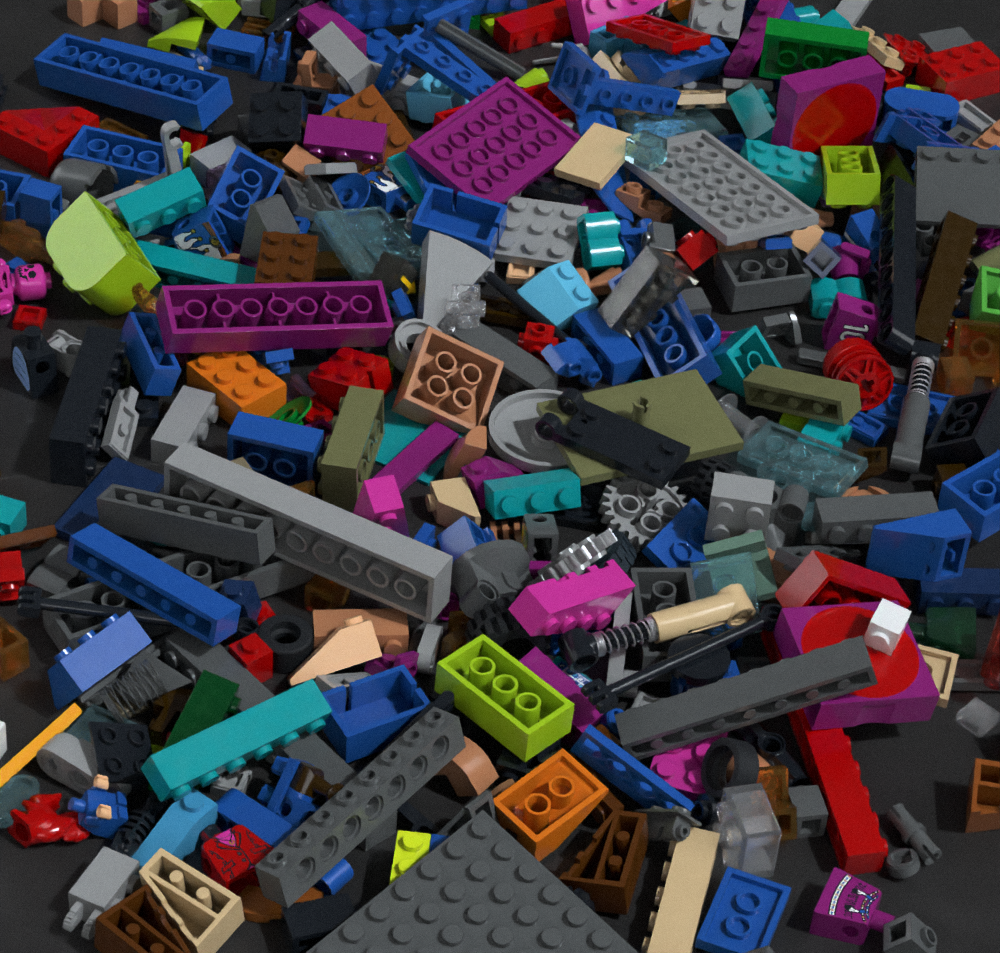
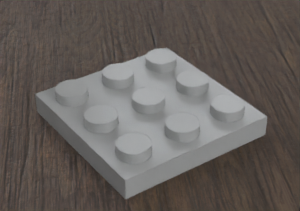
[492,196,589,268]

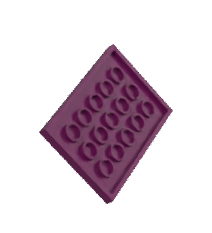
[406,76,581,204]

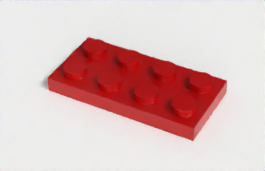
[606,13,711,55]

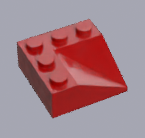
[0,106,100,178]

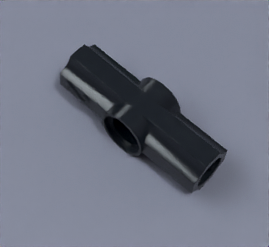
[731,722,810,794]

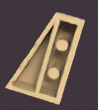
[139,848,245,953]

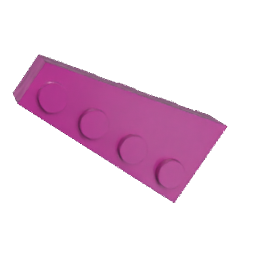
[566,0,667,46]
[353,474,410,537]
[508,559,636,636]

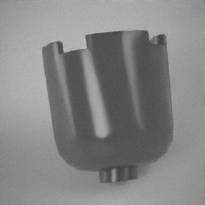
[49,158,118,205]

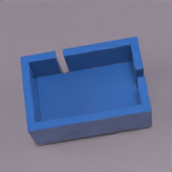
[411,182,508,260]
[322,664,431,763]

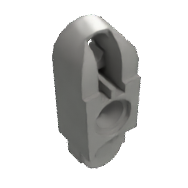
[36,732,132,796]

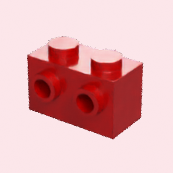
[674,230,719,275]

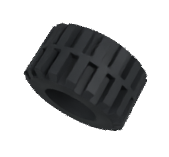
[464,596,551,661]

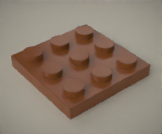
[321,84,415,176]

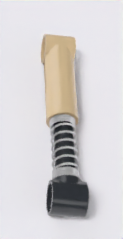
[557,583,756,672]

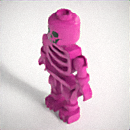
[0,258,52,316]

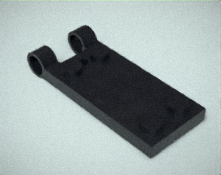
[535,388,691,490]

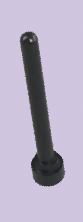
[484,271,590,351]

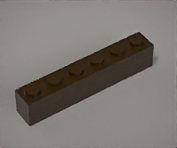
[910,210,978,353]

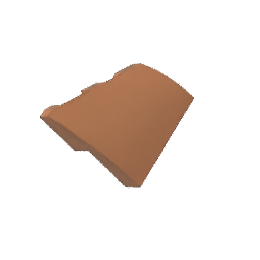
[443,425,487,479]

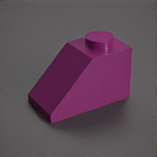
[460,456,525,510]

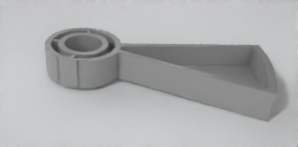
[388,230,494,373]

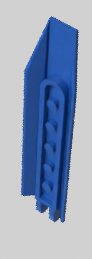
[575,68,634,224]

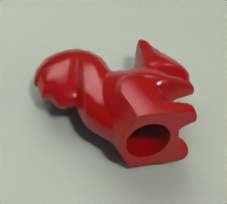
[7,793,90,848]

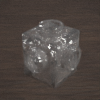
[445,284,486,330]

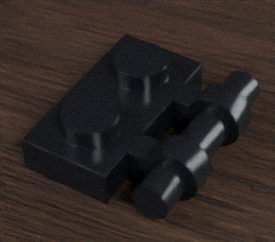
[525,173,593,205]

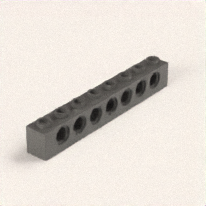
[254,707,466,908]

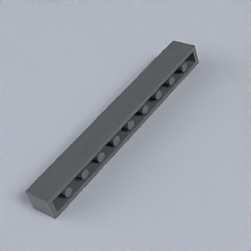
[164,629,398,852]

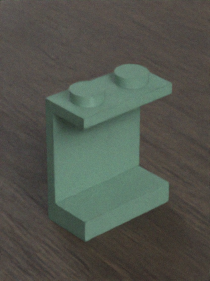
[702,530,781,614]

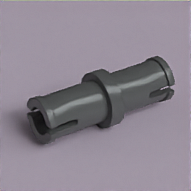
[886,803,942,865]

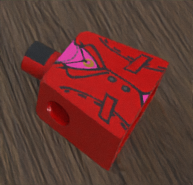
[201,824,274,896]

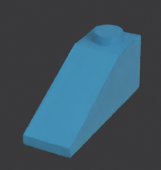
[131,787,218,870]

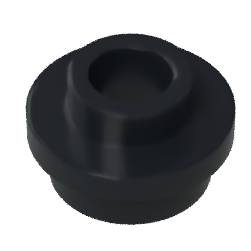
[693,793,722,826]

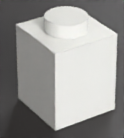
[863,598,912,656]

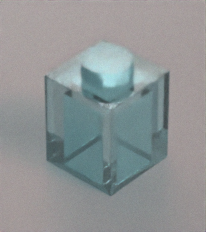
[625,130,668,171]

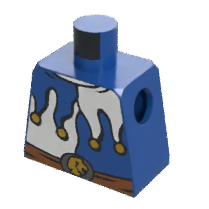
[360,162,416,214]
[164,204,235,259]

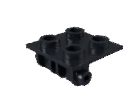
[88,721,153,794]

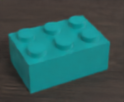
[739,139,824,208]

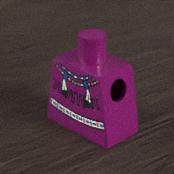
[809,867,895,945]

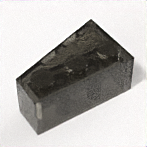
[597,245,699,338]

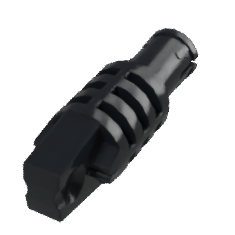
[110,791,167,857]

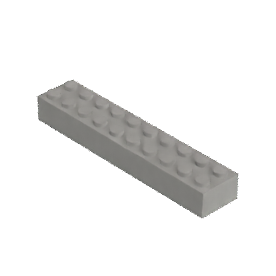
[164,441,453,624]

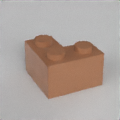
[67,0,138,30]

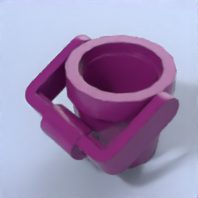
[830,242,871,280]

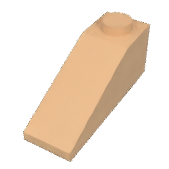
[287,615,382,686]

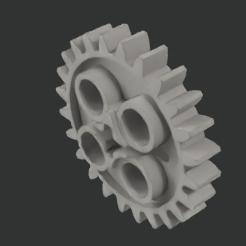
[598,476,687,553]
[526,528,618,586]

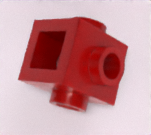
[517,322,559,366]

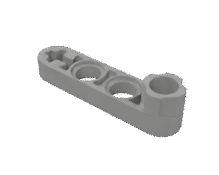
[606,592,638,699]

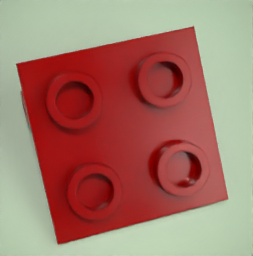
[883,33,927,77]

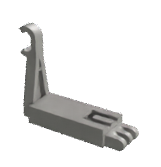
[97,120,184,216]

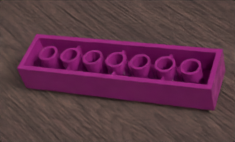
[155,280,394,354]

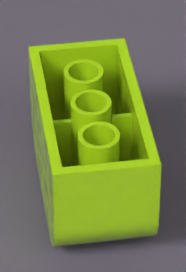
[46,191,161,316]

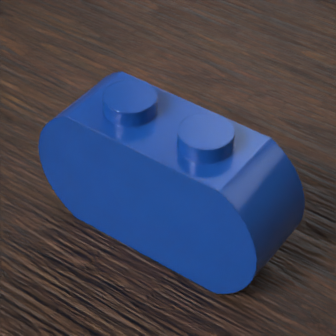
[881,87,960,133]

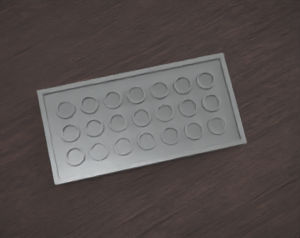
[623,129,820,246]

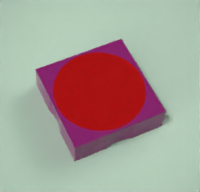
[771,55,886,156]
[773,600,940,730]

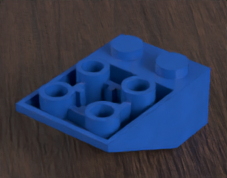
[865,508,972,582]

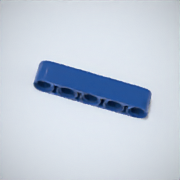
[216,788,354,897]

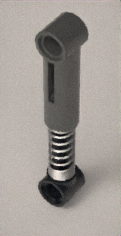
[889,339,942,475]

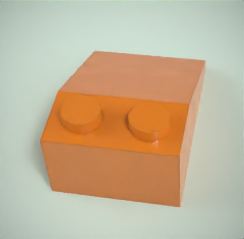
[493,748,609,862]

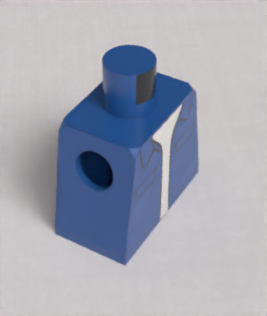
[842,209,880,273]

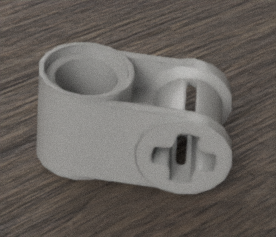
[47,329,82,377]

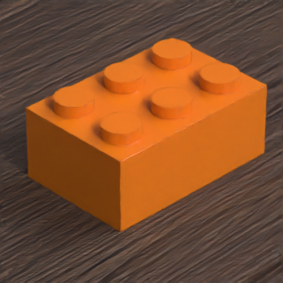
[186,351,287,425]

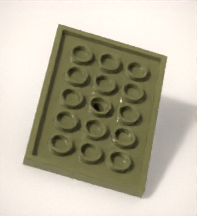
[536,369,744,486]

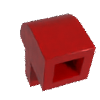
[0,550,25,602]

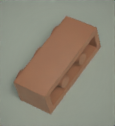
[312,608,409,656]

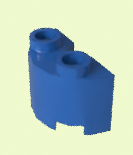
[541,337,602,388]

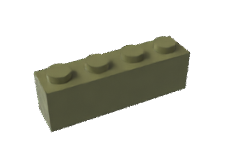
[743,364,862,426]

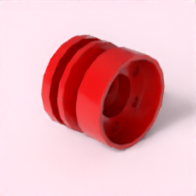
[822,337,894,411]

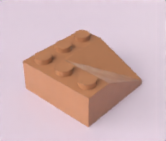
[391,326,504,433]

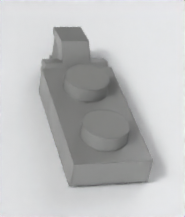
[101,386,140,461]

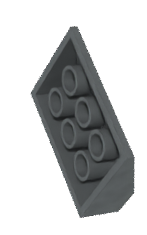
[914,146,1000,229]

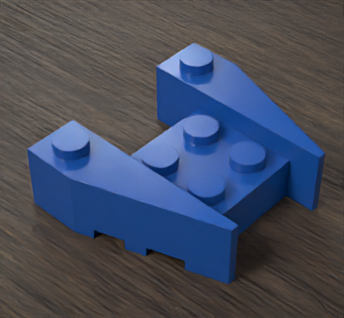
[873,107,979,170]

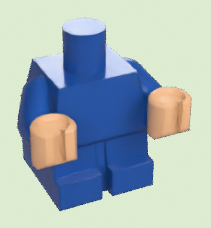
[68,774,128,839]

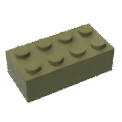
[317,385,385,512]

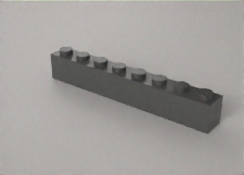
[615,635,878,760]

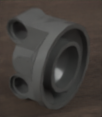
[729,471,809,551]
[450,540,533,619]

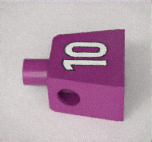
[821,292,878,350]

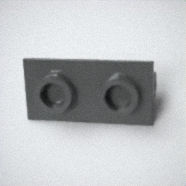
[635,806,702,841]

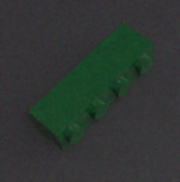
[148,670,242,801]

